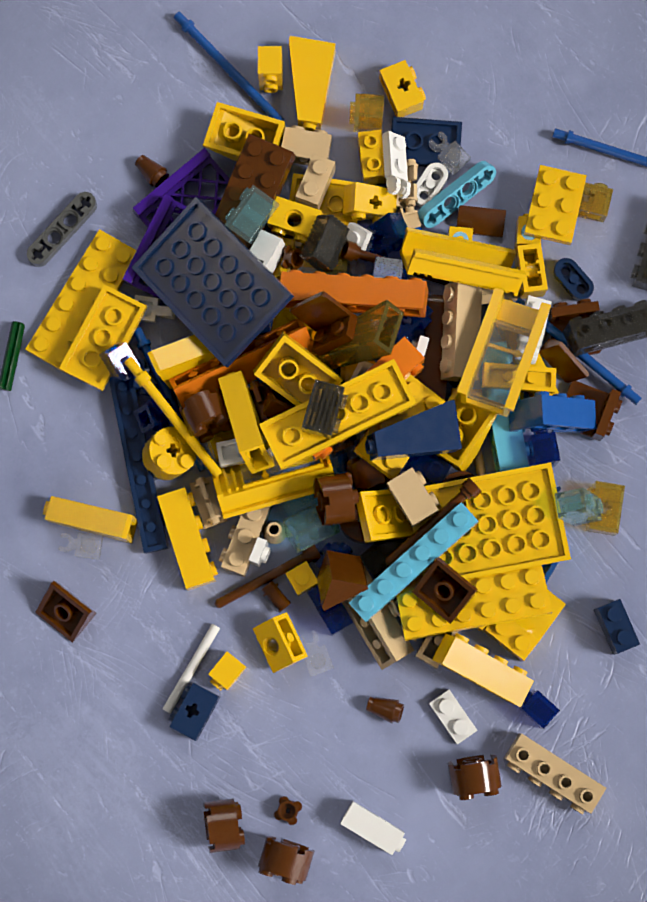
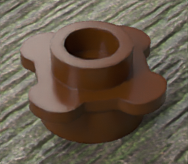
[281,245,304,270]
[274,796,302,825]

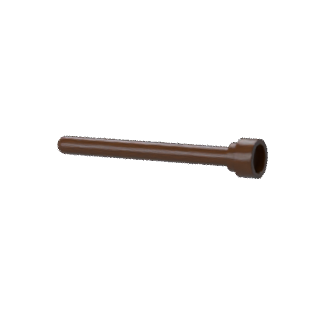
[341,240,449,285]
[385,478,482,566]
[214,542,322,608]

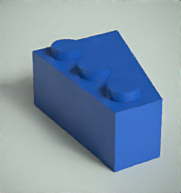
[509,391,597,433]

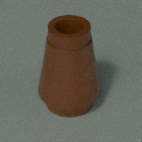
[135,155,169,188]
[366,697,404,724]

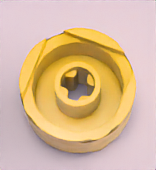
[142,427,197,480]

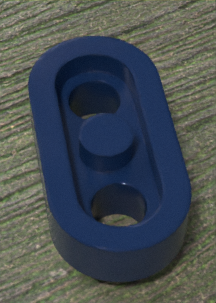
[553,258,594,301]

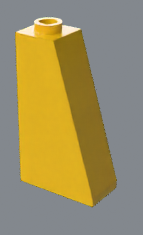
[289,36,336,132]
[147,335,215,389]
[218,371,275,474]
[43,496,138,544]

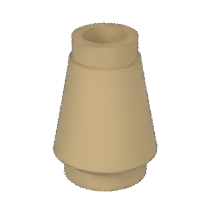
[263,520,287,544]

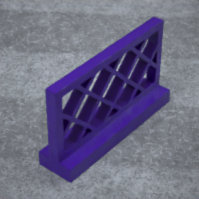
[132,147,230,228]
[122,194,187,300]

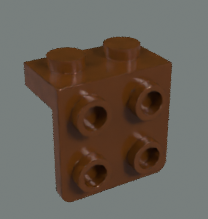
[548,299,602,357]
[567,381,622,441]

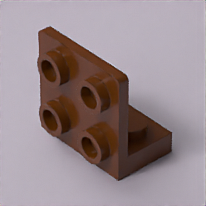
[290,291,358,356]

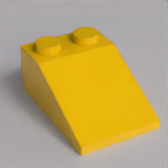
[203,102,285,162]
[253,332,343,406]
[433,383,498,471]
[483,589,566,661]

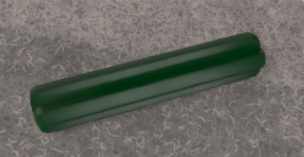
[0,321,25,391]

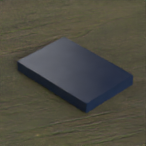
[391,117,462,169]

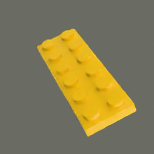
[25,229,137,374]
[259,359,416,470]
[396,565,552,641]

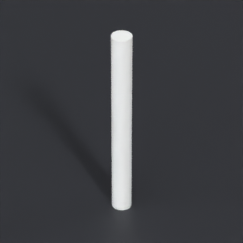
[163,624,220,714]

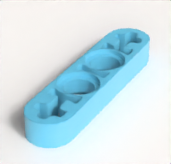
[418,161,496,228]

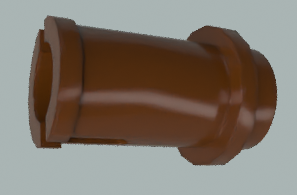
[262,581,291,613]

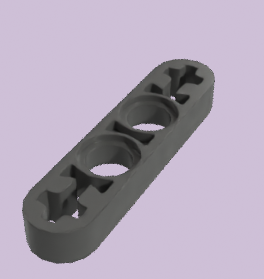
[27,192,97,267]

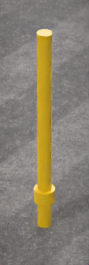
[124,357,222,478]

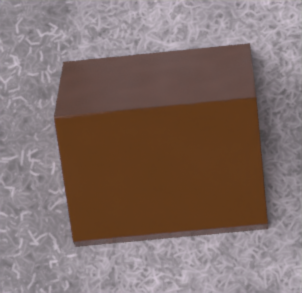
[317,550,369,611]
[412,557,478,624]
[35,581,97,643]

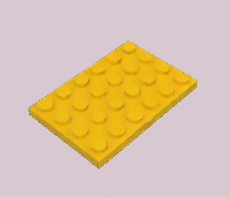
[413,462,571,579]

